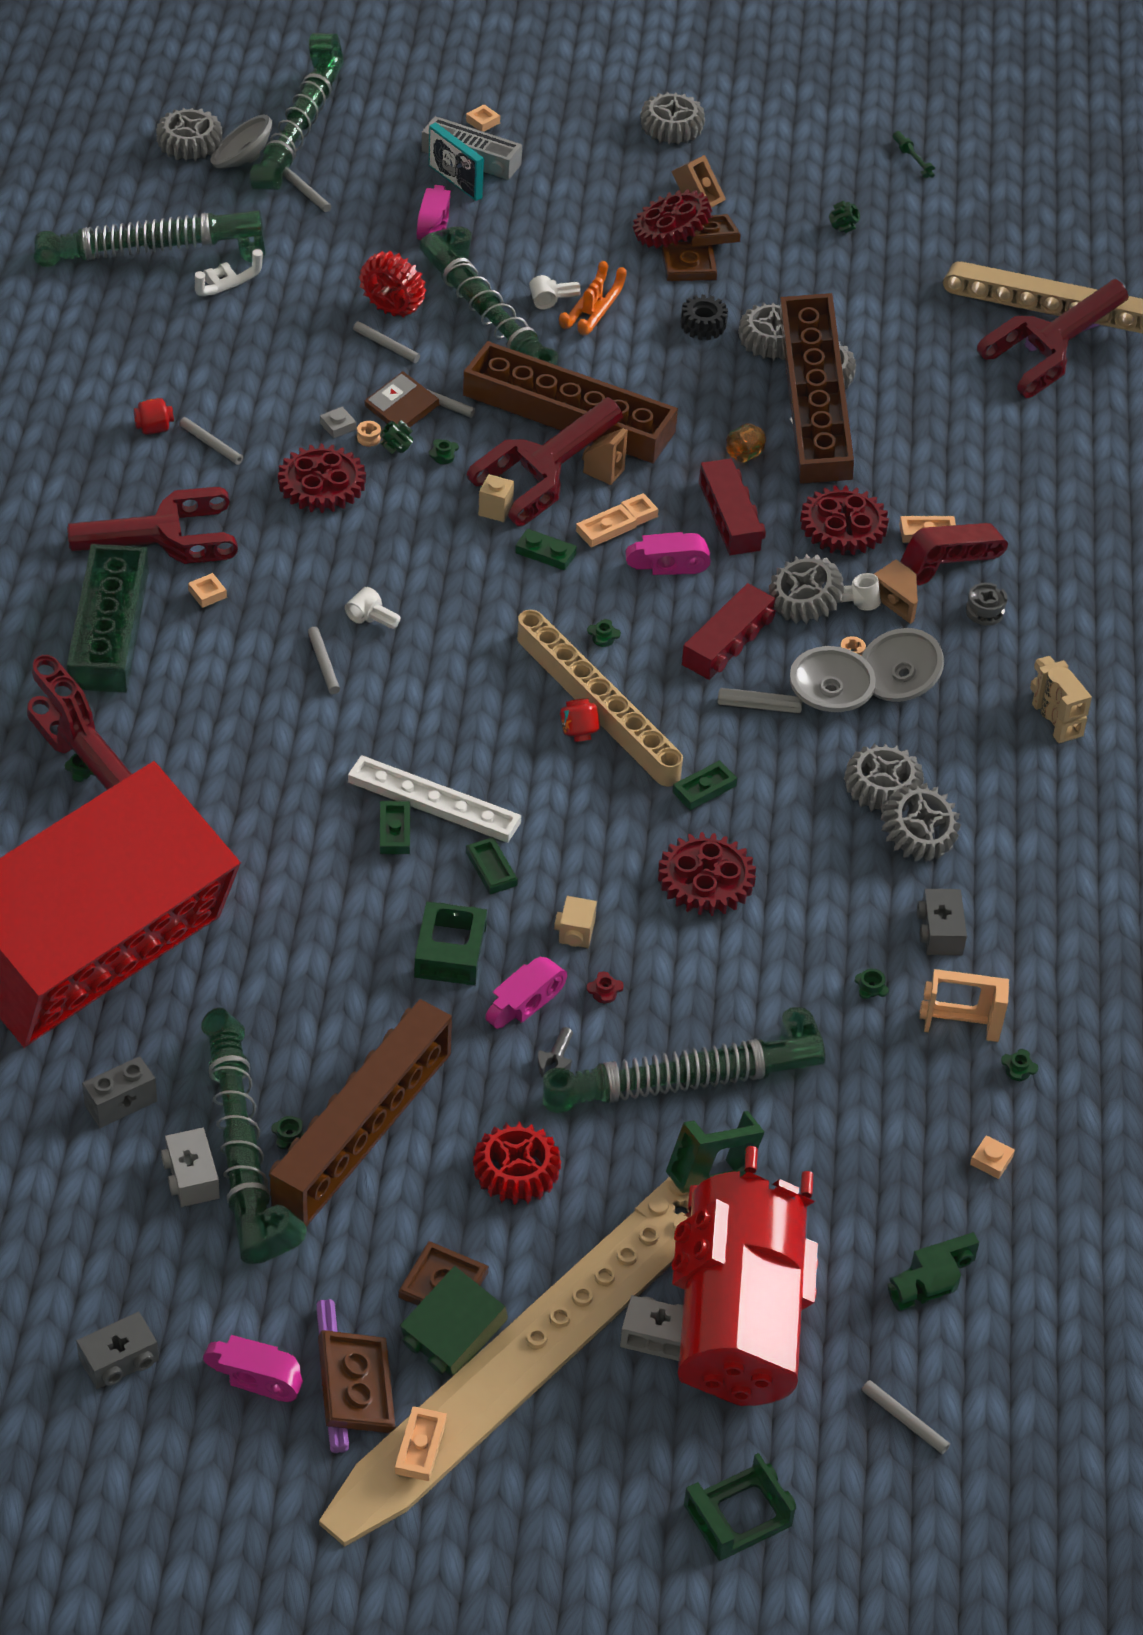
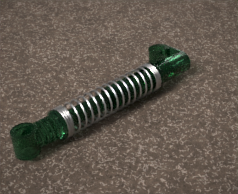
[34,210,265,267]
[543,1007,825,1113]

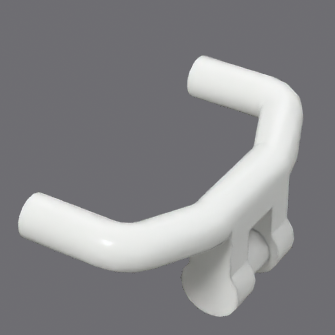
[194,249,263,296]

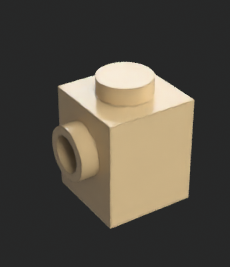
[478,474,514,522]
[554,896,597,948]

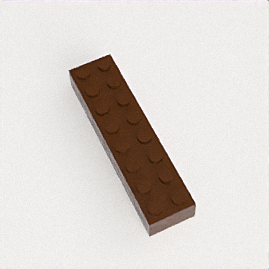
[780,293,854,484]
[463,341,678,464]
[269,999,452,1230]

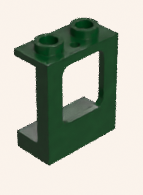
[414,901,487,986]
[666,1111,764,1193]
[684,1453,796,1562]

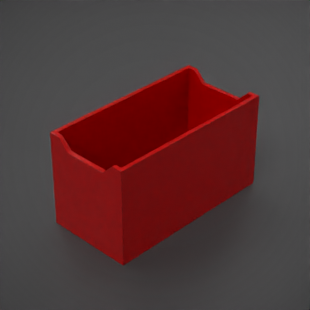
[0,761,241,1048]

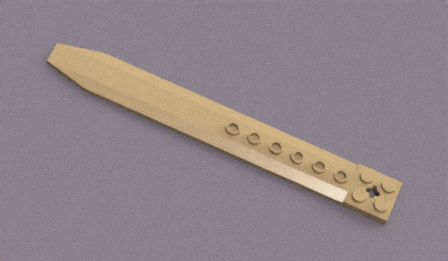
[319,1177,689,1547]

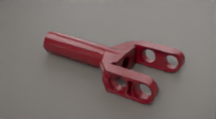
[977,279,1129,398]
[467,397,623,526]
[67,487,238,564]
[27,655,132,790]

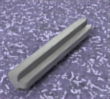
[718,688,803,713]

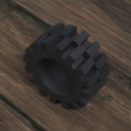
[680,295,728,340]

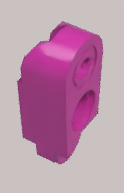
[417,185,451,242]
[625,532,711,575]
[485,957,567,1029]
[203,1335,303,1402]

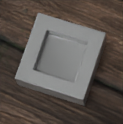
[320,406,356,439]

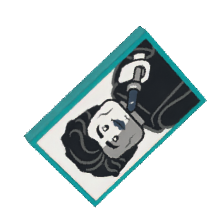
[428,122,484,201]

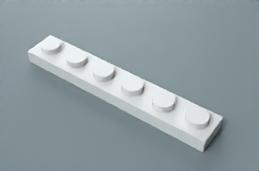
[348,755,521,843]

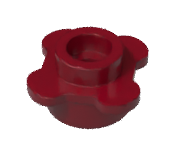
[587,971,624,1003]

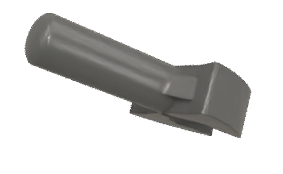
[538,1027,573,1080]

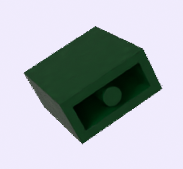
[400,1266,508,1377]

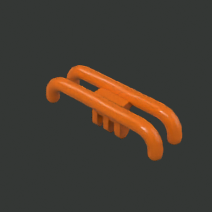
[559,261,627,336]

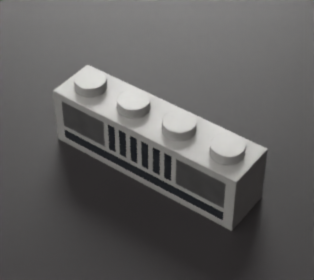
[422,116,522,180]

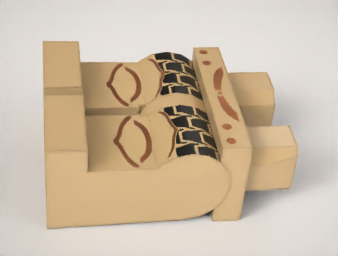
[1030,656,1092,743]

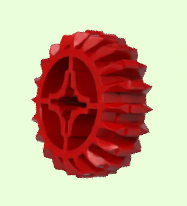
[359,251,427,318]
[473,1121,561,1205]

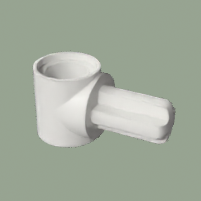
[529,275,580,310]
[842,573,881,610]
[345,587,401,629]

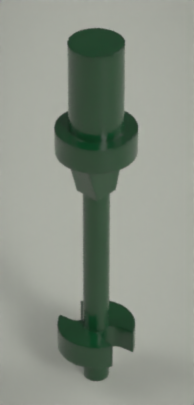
[892,131,935,178]

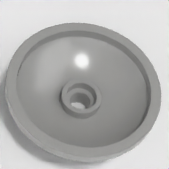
[210,114,272,169]
[862,628,944,702]
[790,646,876,712]

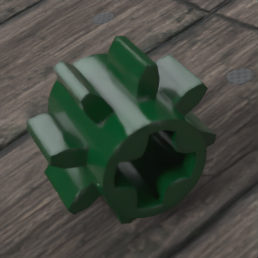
[829,201,860,233]
[380,420,413,454]

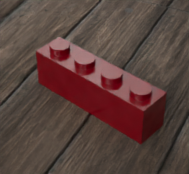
[699,458,766,556]
[681,583,775,680]

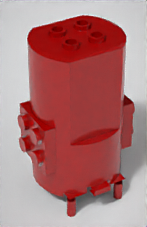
[672,1146,818,1406]

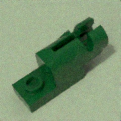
[887,1232,980,1311]

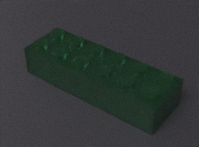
[67,544,149,693]

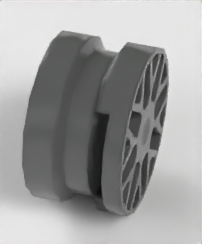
[966,583,1007,625]

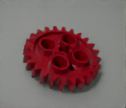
[632,189,713,248]
[278,444,366,513]
[800,485,889,555]
[658,832,756,916]

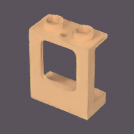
[919,969,1009,1042]

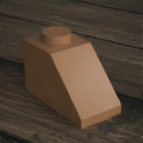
[671,155,726,208]
[582,428,628,485]
[874,559,918,624]

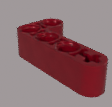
[900,523,1008,585]

